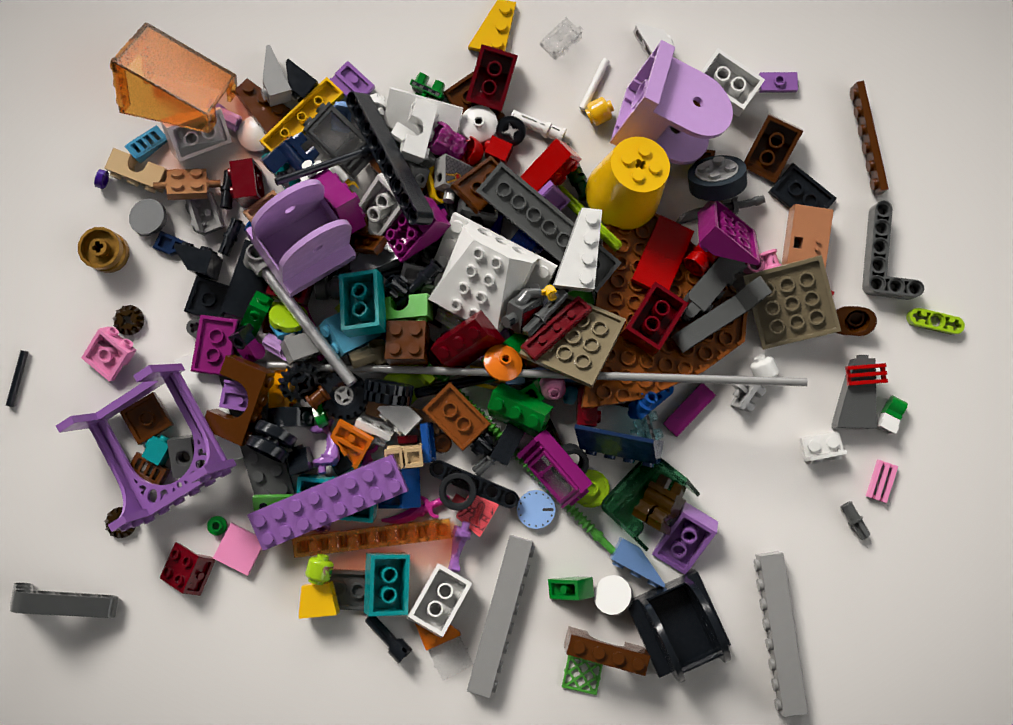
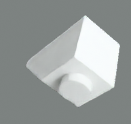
[633,23,674,58]

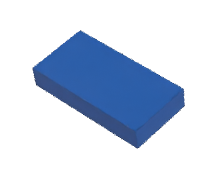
[420,422,437,463]

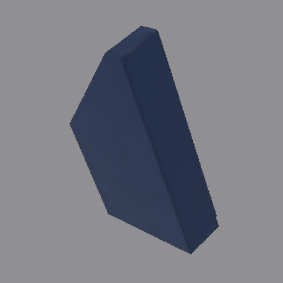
[152,231,188,256]

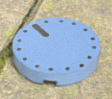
[517,490,556,529]

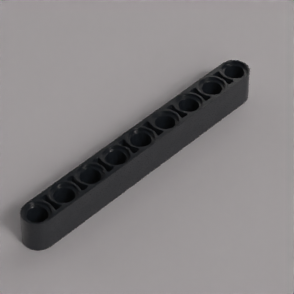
[346,91,434,225]

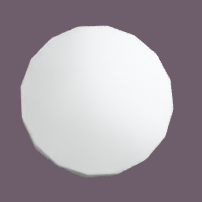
[594,575,633,616]

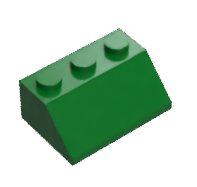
[487,382,553,437]

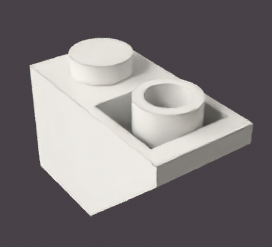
[377,405,423,436]

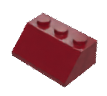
[431,310,505,368]

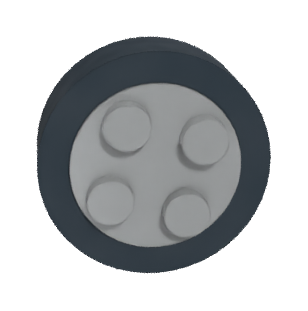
[688,155,747,204]

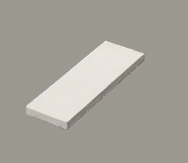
[174,354,243,463]

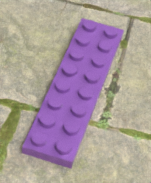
[247,454,409,551]

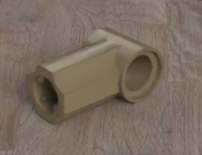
[347,339,387,369]

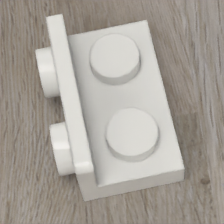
[800,431,848,464]

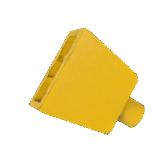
[299,581,340,619]

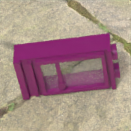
[516,429,592,509]

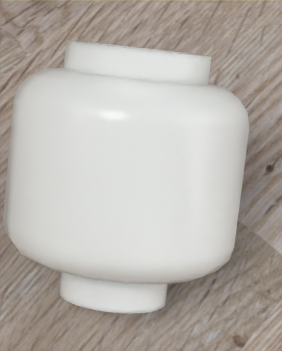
[750,354,779,377]

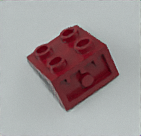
[160,542,216,596]

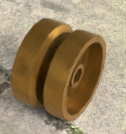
[78,227,129,273]

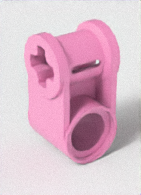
[743,249,782,275]

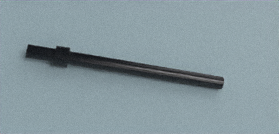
[274,145,372,186]

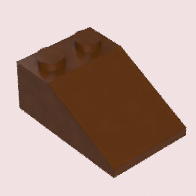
[744,113,803,183]

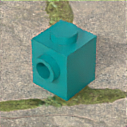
[141,435,170,466]

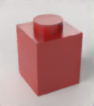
[483,135,513,165]

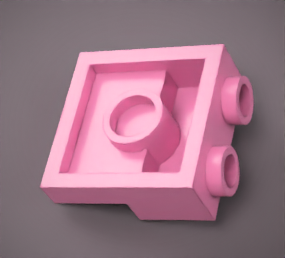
[81,326,137,382]

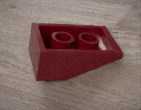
[466,44,518,112]

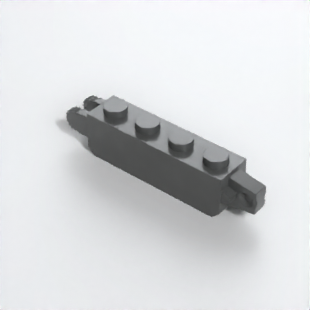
[680,257,747,323]

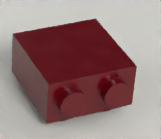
[575,385,601,427]

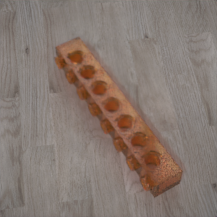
[292,517,453,558]

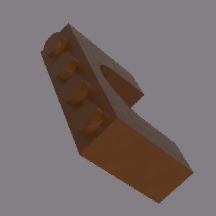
[205,355,275,446]
[564,626,650,676]

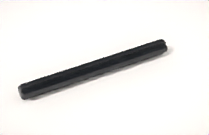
[414,364,527,398]

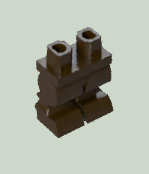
[632,474,686,536]

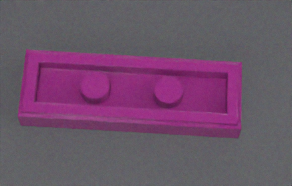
[662,383,716,437]

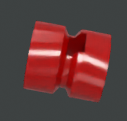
[684,243,720,277]

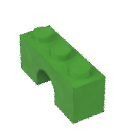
[385,293,433,326]

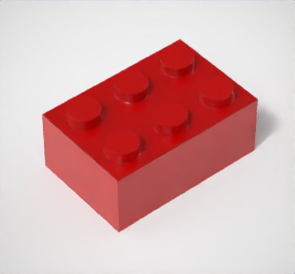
[520,138,582,192]

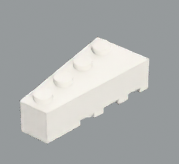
[553,207,602,292]

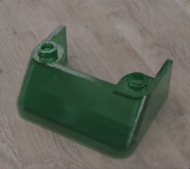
[601,458,700,552]

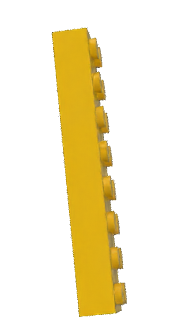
[259,77,345,152]

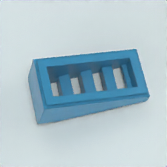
[124,125,168,163]

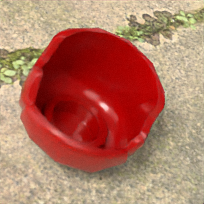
[459,136,484,166]

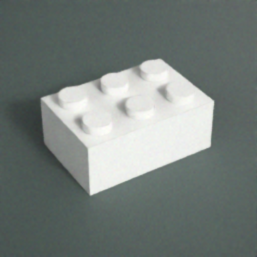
[701,48,765,117]
[358,173,402,236]
[407,563,472,638]

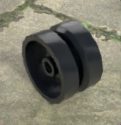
[246,420,298,464]

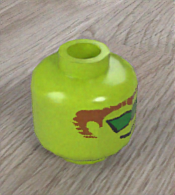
[305,553,334,585]

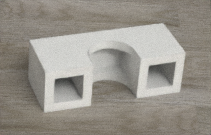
[400,98,439,164]

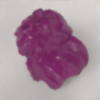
[427,121,468,160]

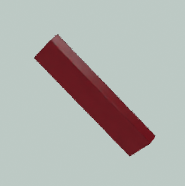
[521,296,592,362]

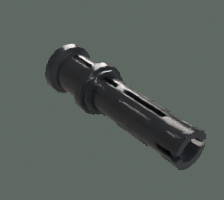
[394,258,445,309]

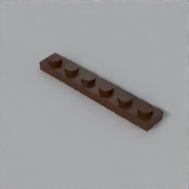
[850,80,889,196]

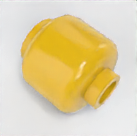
[585,97,614,126]

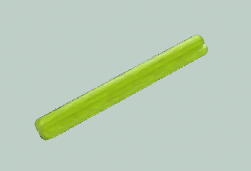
[558,185,622,251]

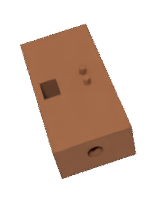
[782,204,834,269]

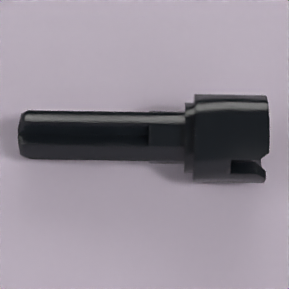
[365,616,413,664]

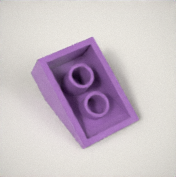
[652,502,718,575]

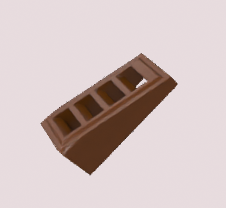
[130,452,171,485]

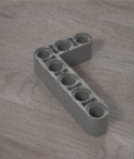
[862,200,924,300]
[671,276,772,353]
[10,582,119,618]

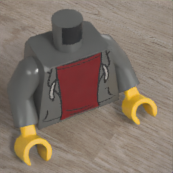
[501,285,557,336]

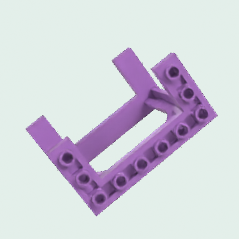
[56,363,237,532]

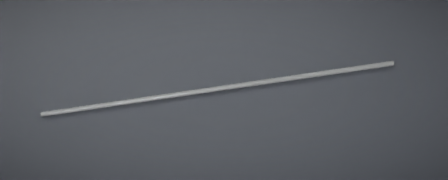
[254,361,808,386]

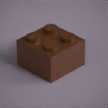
[385,321,430,365]

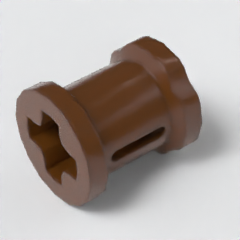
[305,385,331,411]

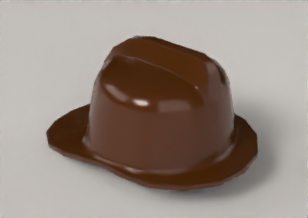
[836,306,877,336]

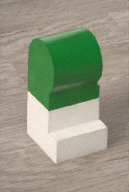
[877,395,908,434]

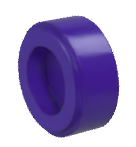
[94,169,109,189]

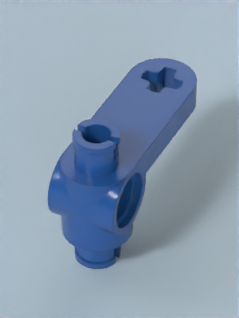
[627,386,674,420]

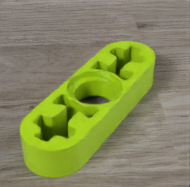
[906,308,965,335]

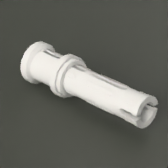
[511,110,567,141]

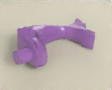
[309,419,340,474]
[448,521,472,573]

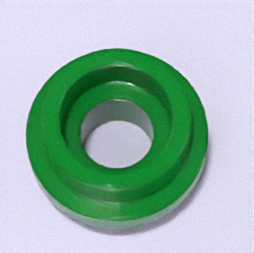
[207,516,227,536]

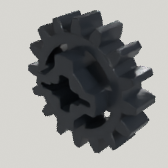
[278,361,322,403]

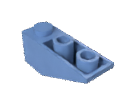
[610,537,665,588]

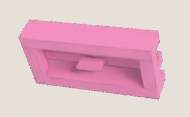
[866,460,898,503]

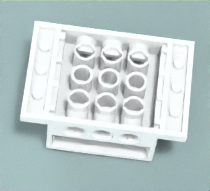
[428,212,558,333]

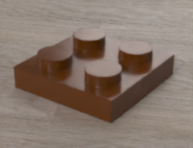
[120,392,174,445]

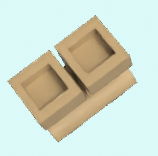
[384,443,424,469]

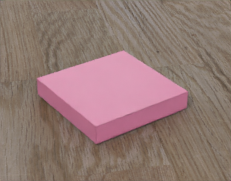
[213,523,262,576]

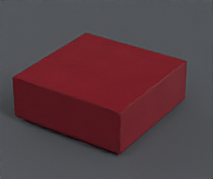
[397,435,419,444]

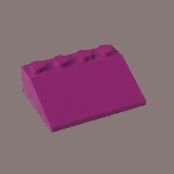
[697,201,760,265]

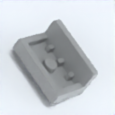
[185,191,225,236]

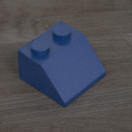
[378,468,421,509]

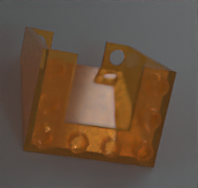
[110,23,237,133]

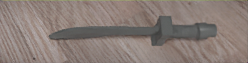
[676,195,765,224]

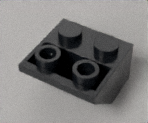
[174,242,223,281]

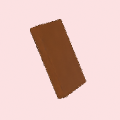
[422,382,491,451]

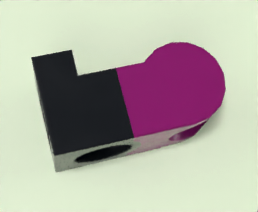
[228,323,265,362]

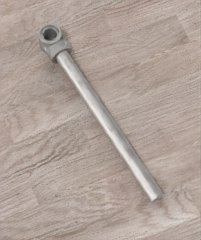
[243,244,357,387]

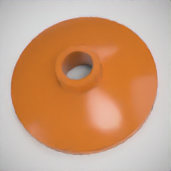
[483,344,523,382]

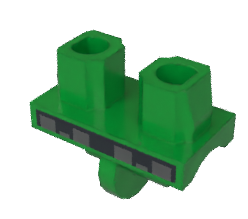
[410,72,445,102]

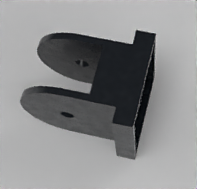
[628,570,731,683]

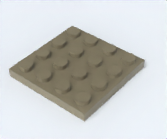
[743,255,841,350]
[519,290,626,388]

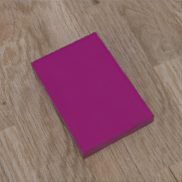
[191,315,240,376]

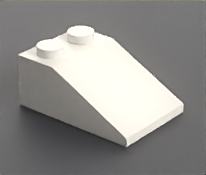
[160,107,232,162]

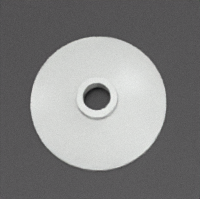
[460,105,498,142]

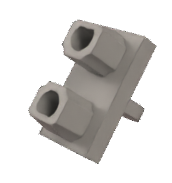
[731,384,766,413]

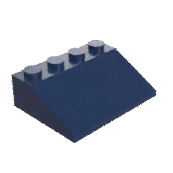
[574,424,664,467]

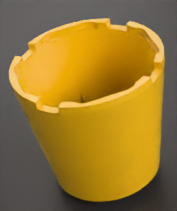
[585,137,670,230]

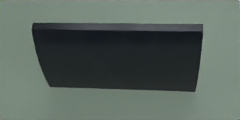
[221,239,270,319]

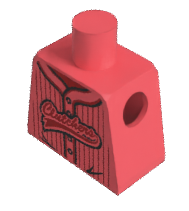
[452,493,499,537]

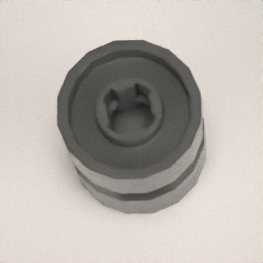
[314,275,340,300]

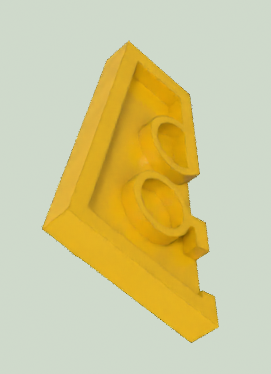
[468,0,516,52]

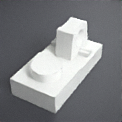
[354,413,395,447]

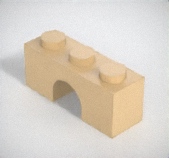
[104,148,167,194]

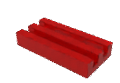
[845,363,888,386]

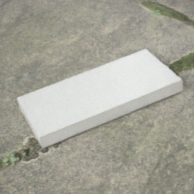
[384,87,463,135]

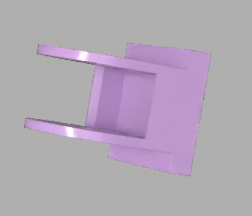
[610,40,733,165]
[246,179,356,298]

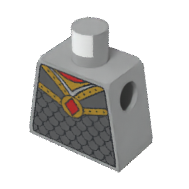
[434,154,474,204]

